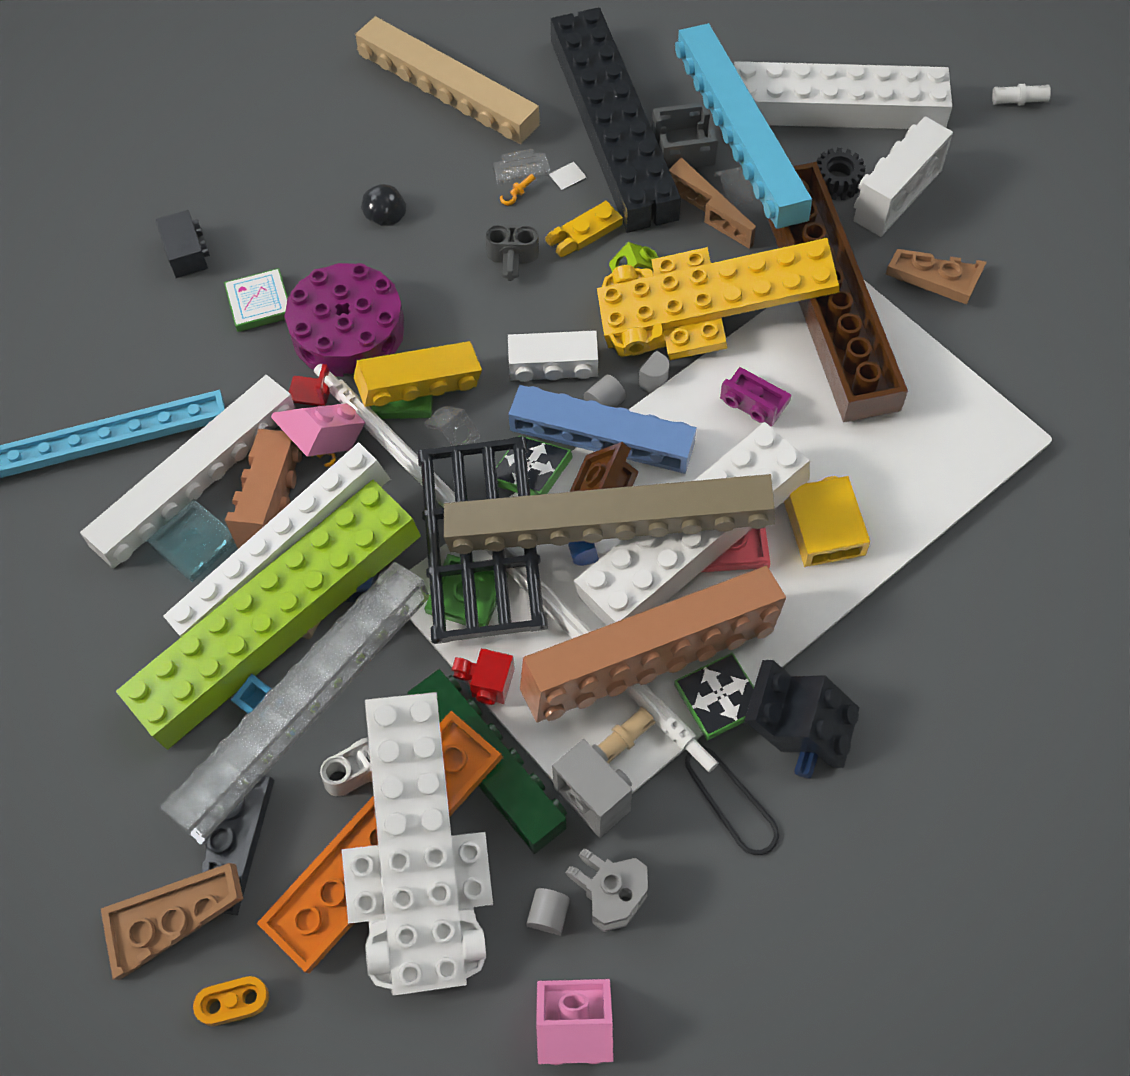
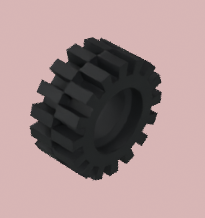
[816,148,866,200]

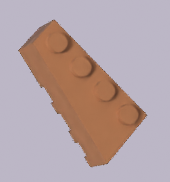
[225,429,303,549]

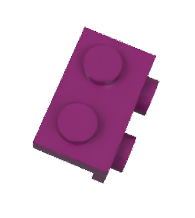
[720,367,792,427]

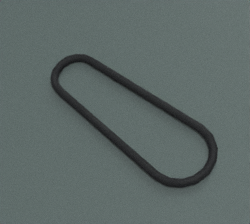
[685,746,779,855]

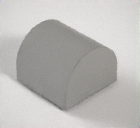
[639,351,669,393]
[584,374,626,408]
[526,888,570,936]

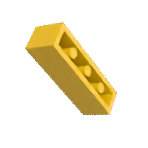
[353,341,482,407]

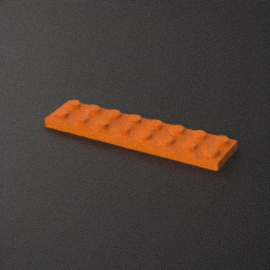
[257,711,503,974]

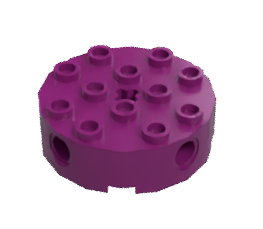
[284,263,404,377]

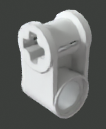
[320,737,372,797]

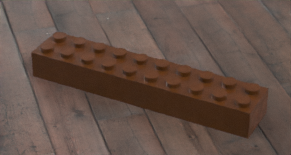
[762,162,908,423]

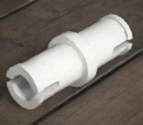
[992,84,1051,106]

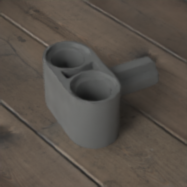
[485,224,539,281]

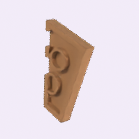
[886,249,986,305]

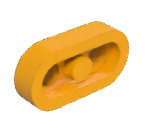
[193,976,269,1026]

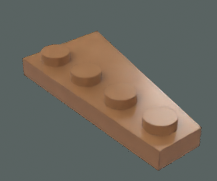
[101,863,243,980]

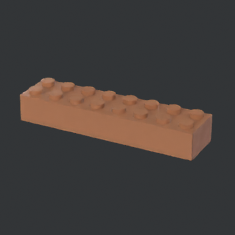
[520,565,786,723]

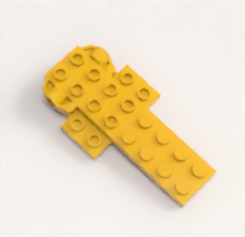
[597,238,840,360]

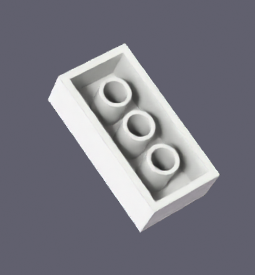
[853,117,953,237]

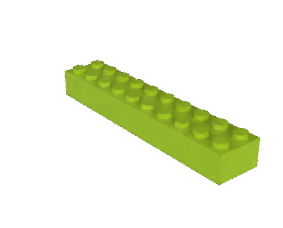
[116,479,421,750]

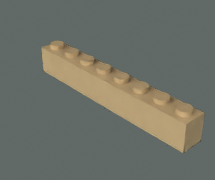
[355,16,540,144]

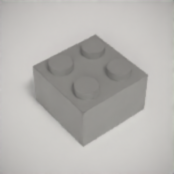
[552,739,632,838]

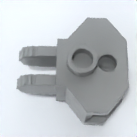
[565,849,648,932]

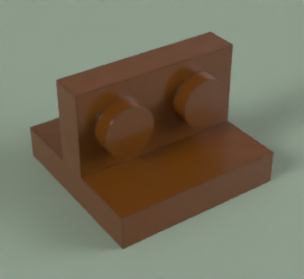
[569,442,639,492]

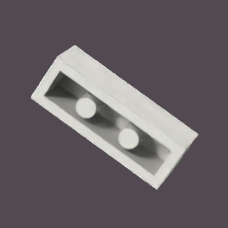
[508,331,598,382]

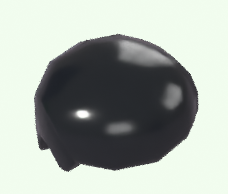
[361,184,407,225]

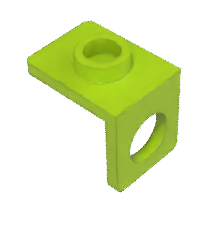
[609,242,658,272]

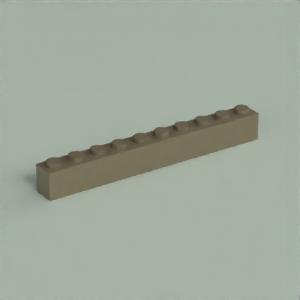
[444,474,775,554]

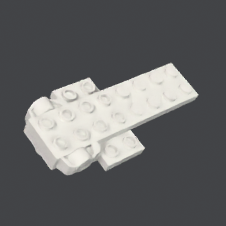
[342,692,493,996]

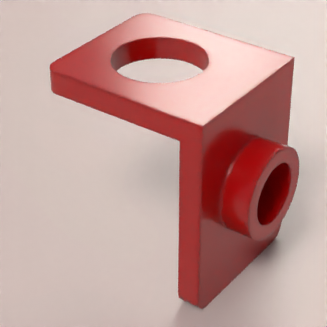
[288,364,330,406]

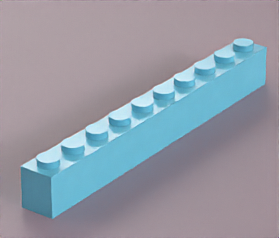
[675,23,812,229]

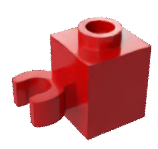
[451,648,515,705]

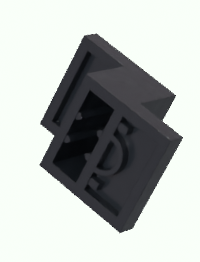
[744,660,860,768]

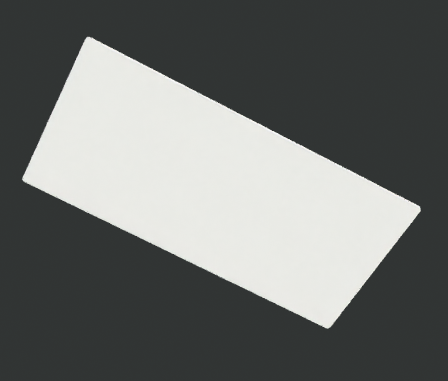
[387,280,1052,794]

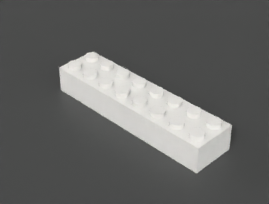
[734,62,952,129]
[574,422,810,625]

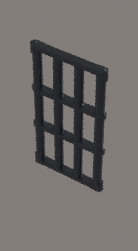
[417,436,548,644]

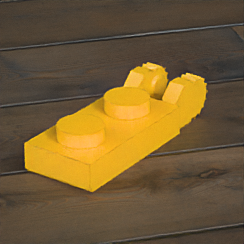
[545,201,623,257]

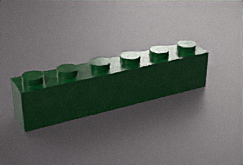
[407,668,567,855]

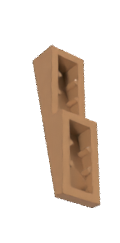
[669,157,756,249]

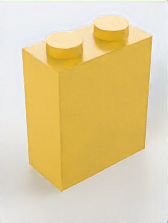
[784,476,870,567]

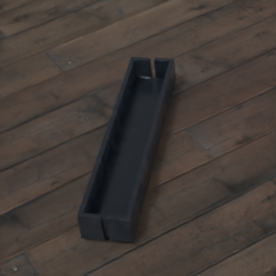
[550,7,681,233]

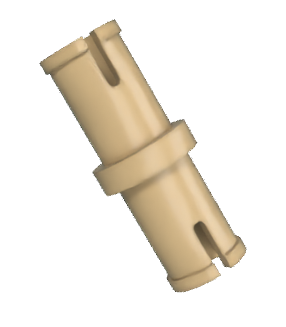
[598,707,656,764]

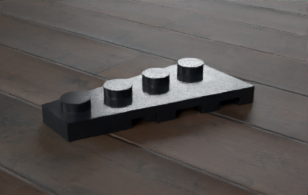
[202,769,275,915]

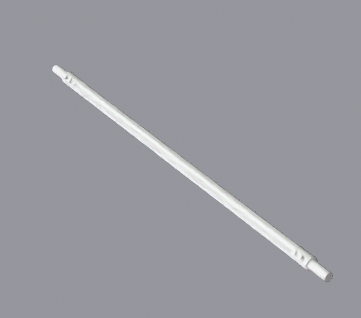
[314,364,718,772]

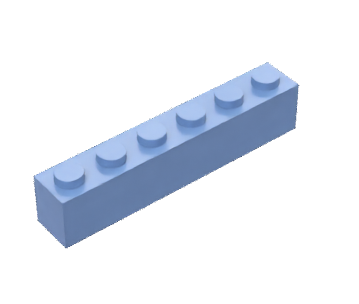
[508,385,697,474]

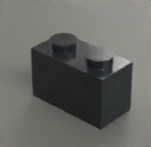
[156,210,210,278]

